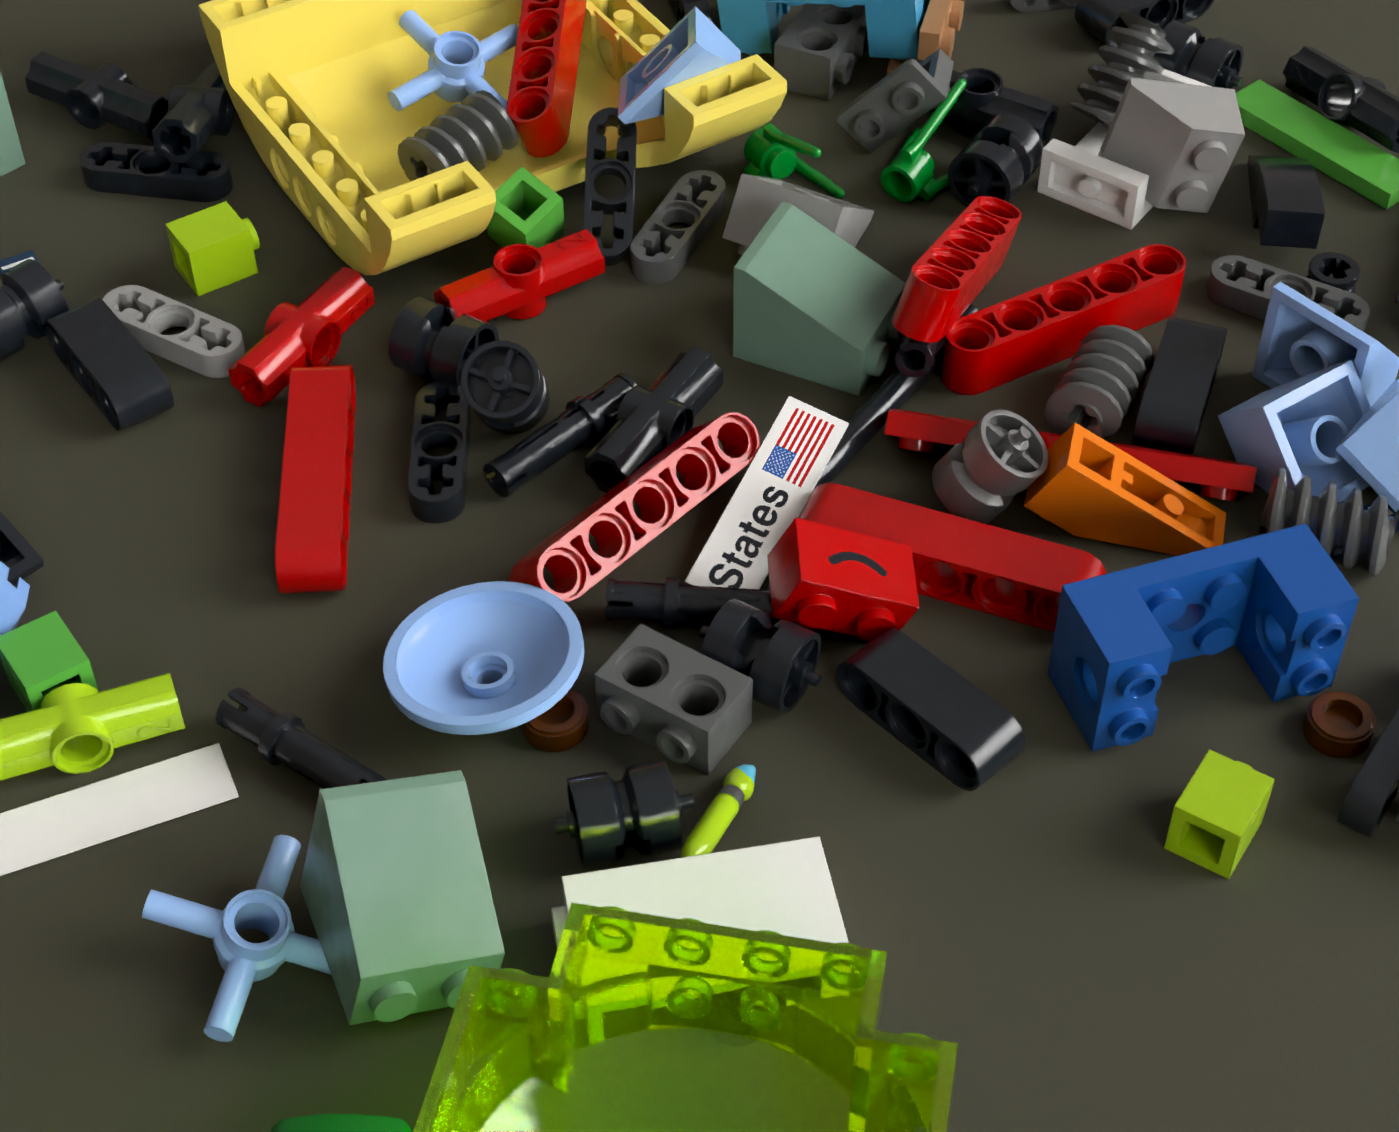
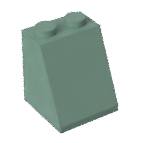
[733,201,906,396]
[300,770,505,1025]

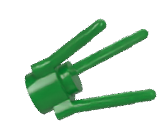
[880,78,967,203]
[744,123,845,198]

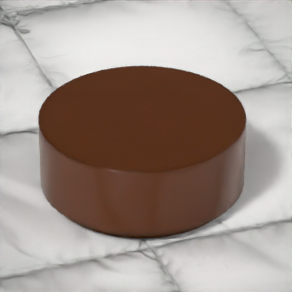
[522,688,589,752]
[1303,691,1376,758]

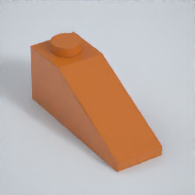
[1024,423,1227,556]

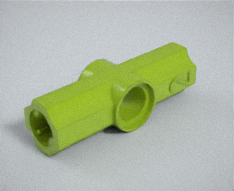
[0,673,185,781]

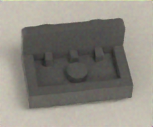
[836,49,954,153]

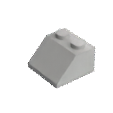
[1098,77,1245,213]
[722,174,874,255]

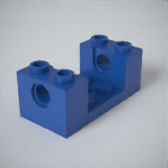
[1047,523,1359,752]

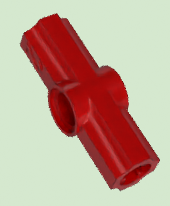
[434,229,605,322]
[228,266,375,407]

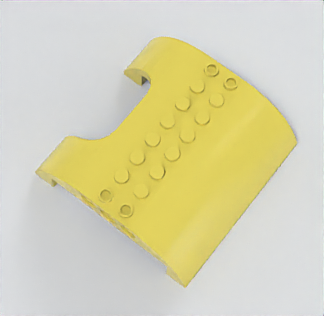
[198,0,787,275]

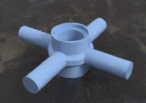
[388,10,518,111]
[142,835,331,1042]

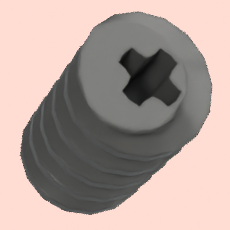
[1068,10,1175,127]
[398,90,518,181]
[1045,325,1154,438]
[1259,468,1399,577]

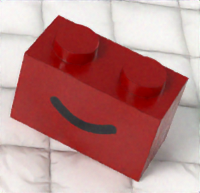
[767,517,920,641]

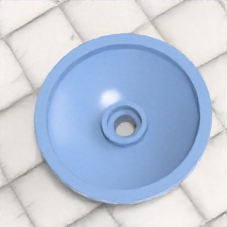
[383,581,585,735]

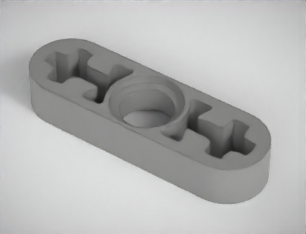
[103,285,246,378]

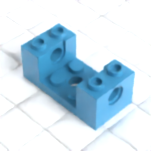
[717,0,930,60]

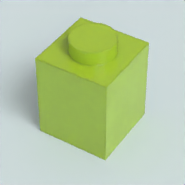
[165,201,260,297]
[1164,749,1275,879]

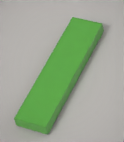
[1236,79,1399,210]

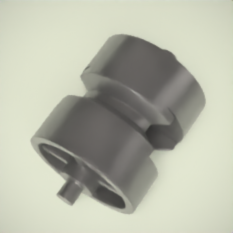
[932,409,1049,524]

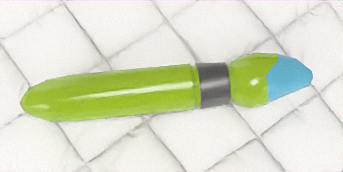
[681,764,756,858]

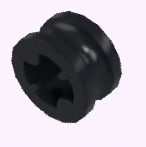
[1306,252,1360,294]

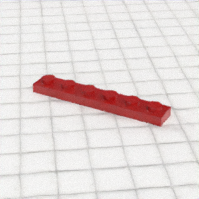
[885,409,1257,501]

